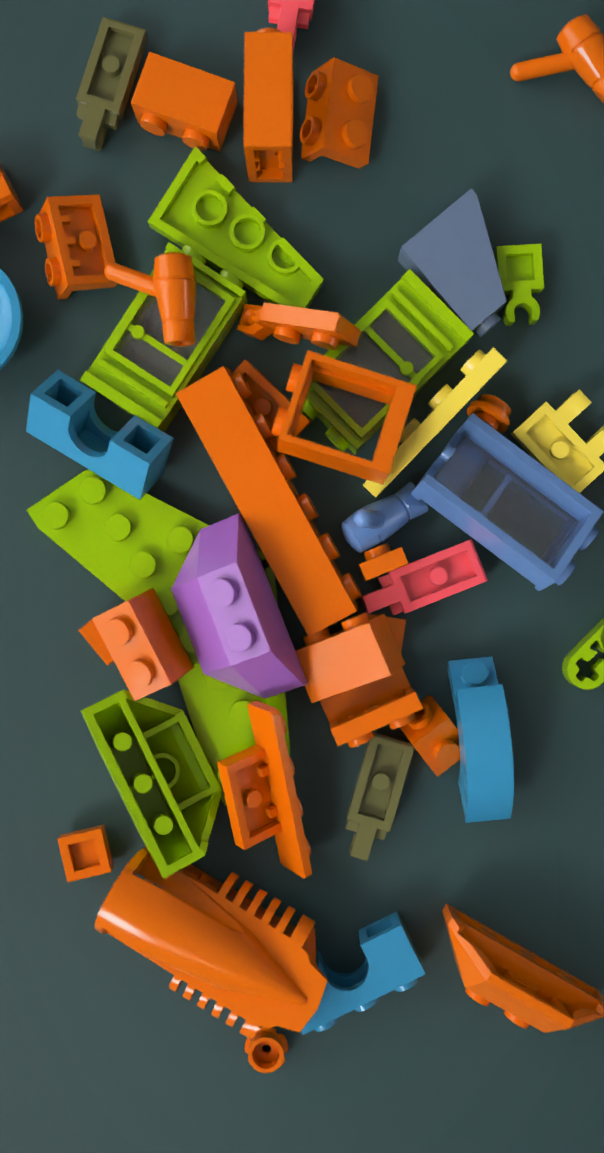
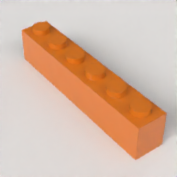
[176,366,362,636]

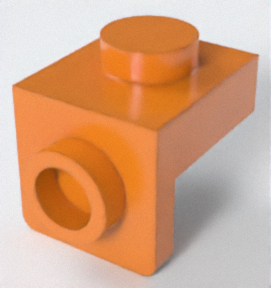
[400,696,460,777]

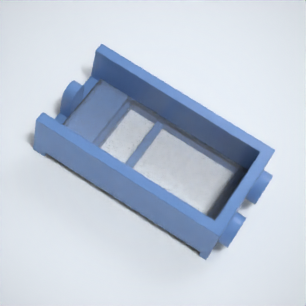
[411,413,604,591]

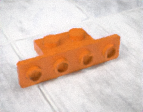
[217,700,312,878]

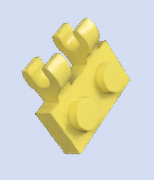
[511,389,604,493]

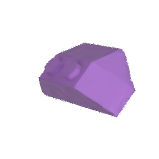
[171,513,308,699]

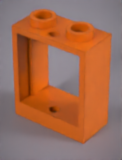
[244,28,293,183]
[272,350,417,485]

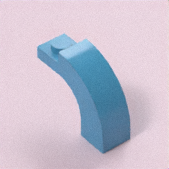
[447,656,514,823]

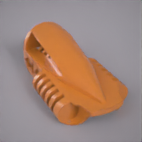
[94,846,328,1040]

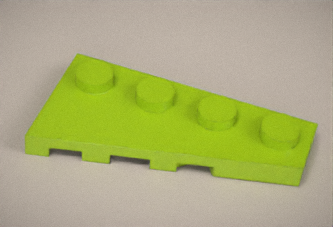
[147,146,324,308]

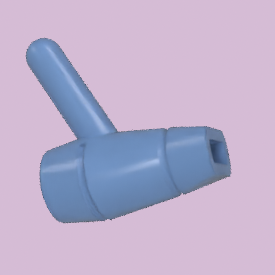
[341,482,429,553]

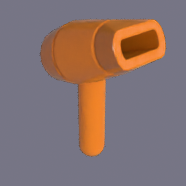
[510,14,604,104]
[104,252,196,347]

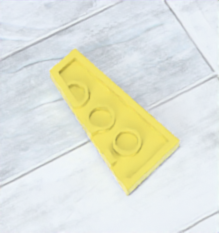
[363,348,507,498]

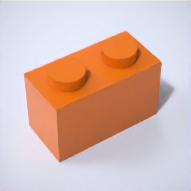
[131,51,238,152]
[92,588,194,701]
[295,612,405,703]

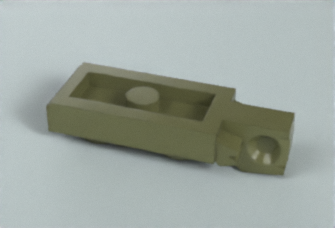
[76,17,148,152]
[345,731,414,861]

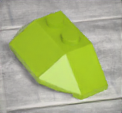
[81,690,223,879]

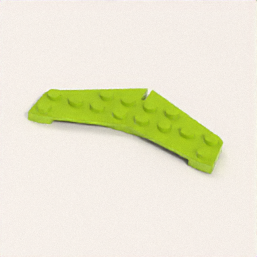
[26,469,291,806]

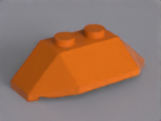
[442,903,604,1033]

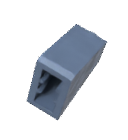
[397,188,507,338]

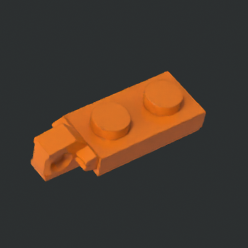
[237,302,361,350]

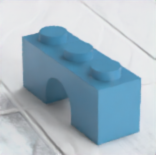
[26,370,174,500]
[301,911,425,1035]

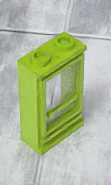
[80,242,248,433]
[302,269,474,454]

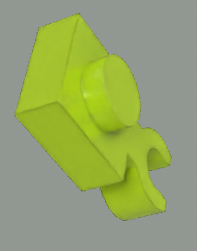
[493,243,544,326]

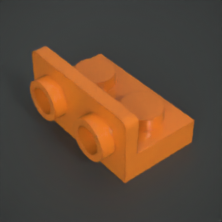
[35,194,118,300]

